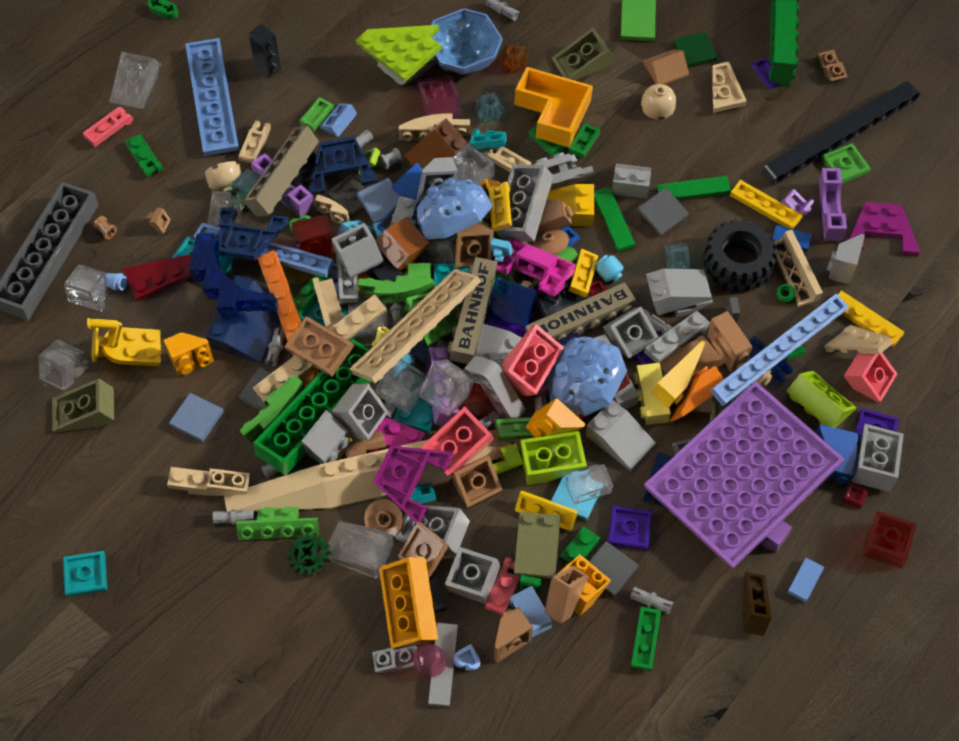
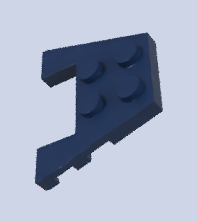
[308,136,379,196]
[219,207,289,261]

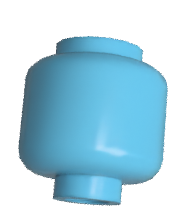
[596,255,623,283]

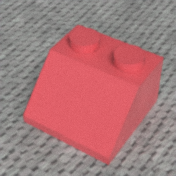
[844,353,897,402]

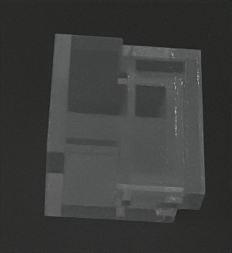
[424,233,457,265]
[64,264,108,312]
[39,339,88,390]

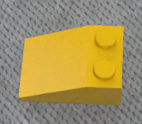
[547,184,594,227]

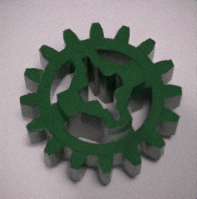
[286,532,332,577]

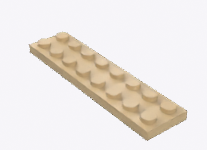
[350,269,481,383]

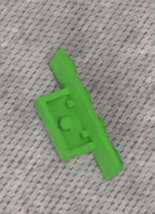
[236,506,319,540]

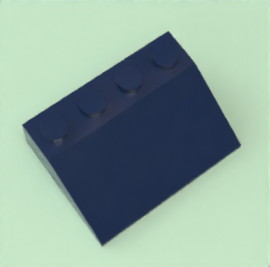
[205,275,281,364]

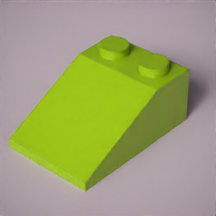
[520,431,587,485]

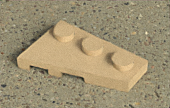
[712,62,747,113]
[824,325,893,354]

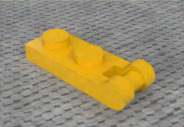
[489,181,512,232]

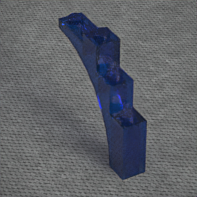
[188,233,279,319]

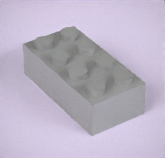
[496,165,554,241]

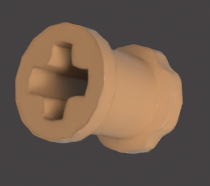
[93,216,117,240]

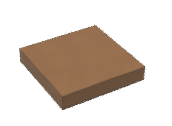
[398,522,449,579]

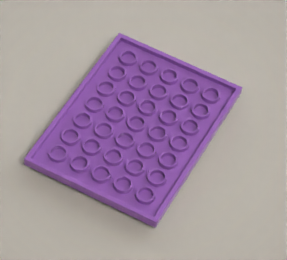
[644,381,845,570]

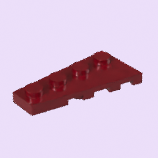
[123,253,206,301]

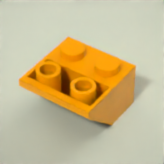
[164,332,214,376]
[558,554,611,616]

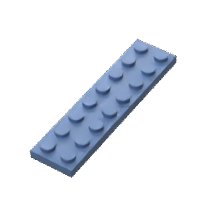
[185,38,239,156]

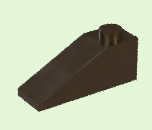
[742,572,772,636]

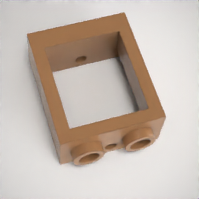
[707,311,752,373]

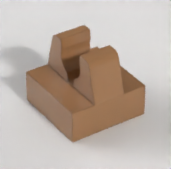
[146,208,171,234]

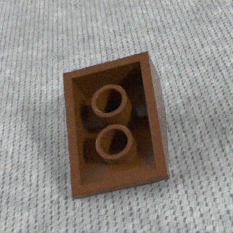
[403,118,469,169]

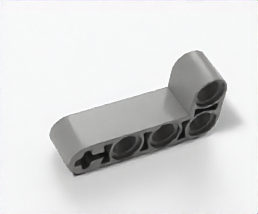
[462,356,525,419]

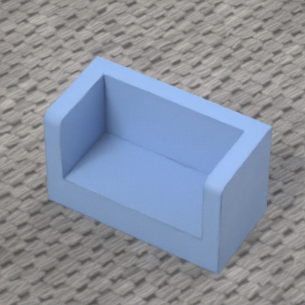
[510,586,552,637]

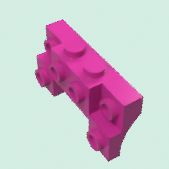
[494,237,576,296]

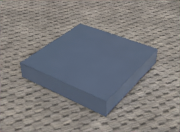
[357,178,399,223]
[169,393,224,442]

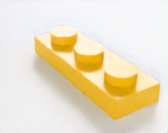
[568,249,598,298]
[515,491,578,531]

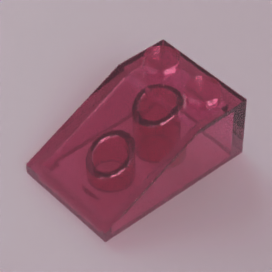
[417,76,461,119]

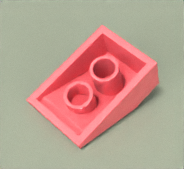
[500,324,564,396]
[421,407,494,476]

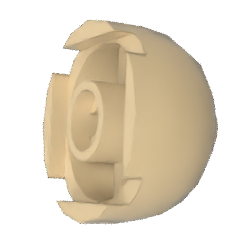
[641,84,676,119]
[204,161,242,194]

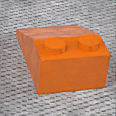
[669,366,724,423]

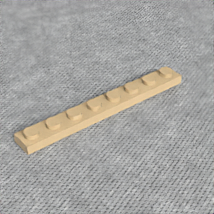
[253,294,387,404]

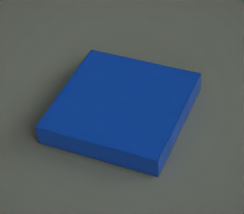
[391,163,423,213]

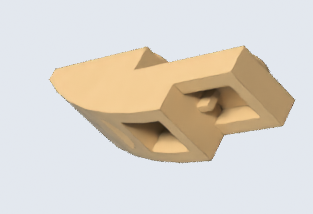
[399,113,470,141]
[167,467,250,496]

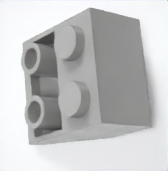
[331,223,384,278]

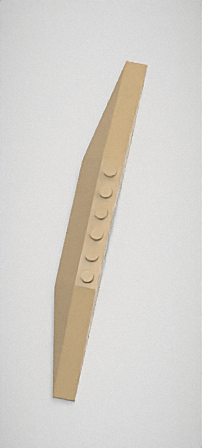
[224,430,522,512]

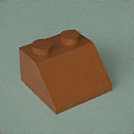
[375,217,431,269]

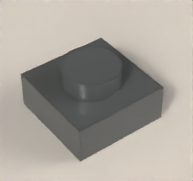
[725,297,740,323]

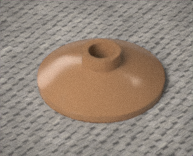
[533,229,569,255]
[364,499,404,539]

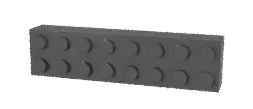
[0,182,99,321]

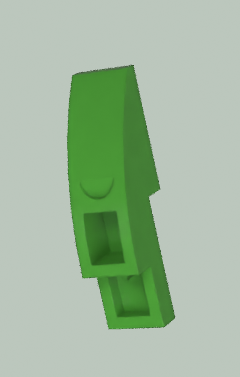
[357,275,436,303]
[240,375,304,442]

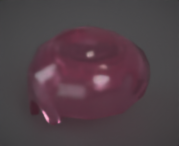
[413,643,446,678]

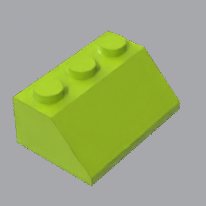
[786,371,856,428]

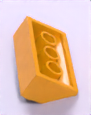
[379,557,438,649]

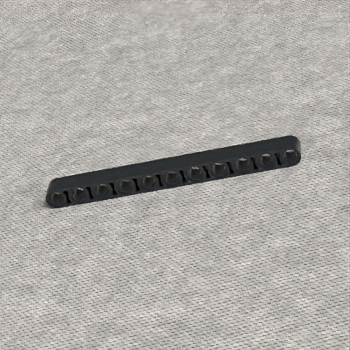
[762,81,920,185]

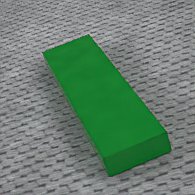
[656,176,731,201]
[594,187,635,252]

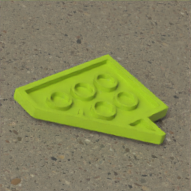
[355,25,442,82]

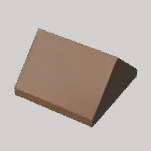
[643,50,689,85]
[453,455,503,507]

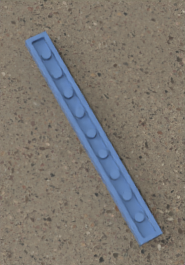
[710,293,849,406]

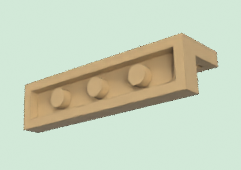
[774,230,823,307]
[312,277,350,341]

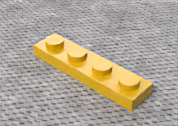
[730,180,802,229]
[838,291,904,348]

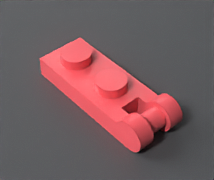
[83,107,133,147]
[485,556,521,615]

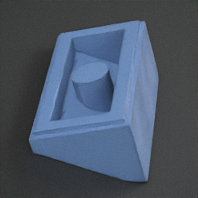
[320,103,357,137]

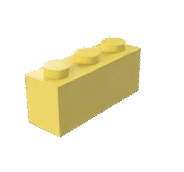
[633,363,670,425]

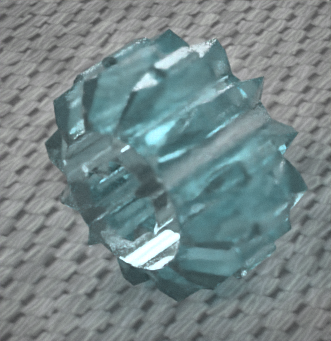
[475,92,505,121]

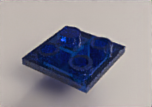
[490,277,537,327]

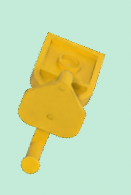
[87,318,161,367]

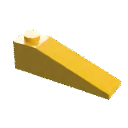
[651,340,706,408]

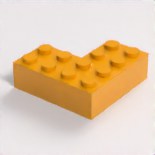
[514,67,593,147]

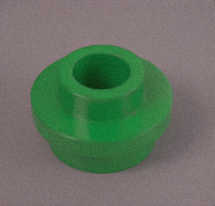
[776,284,795,303]

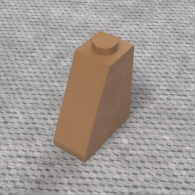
[536,200,573,237]
[544,566,589,623]

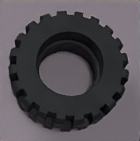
[703,219,777,292]

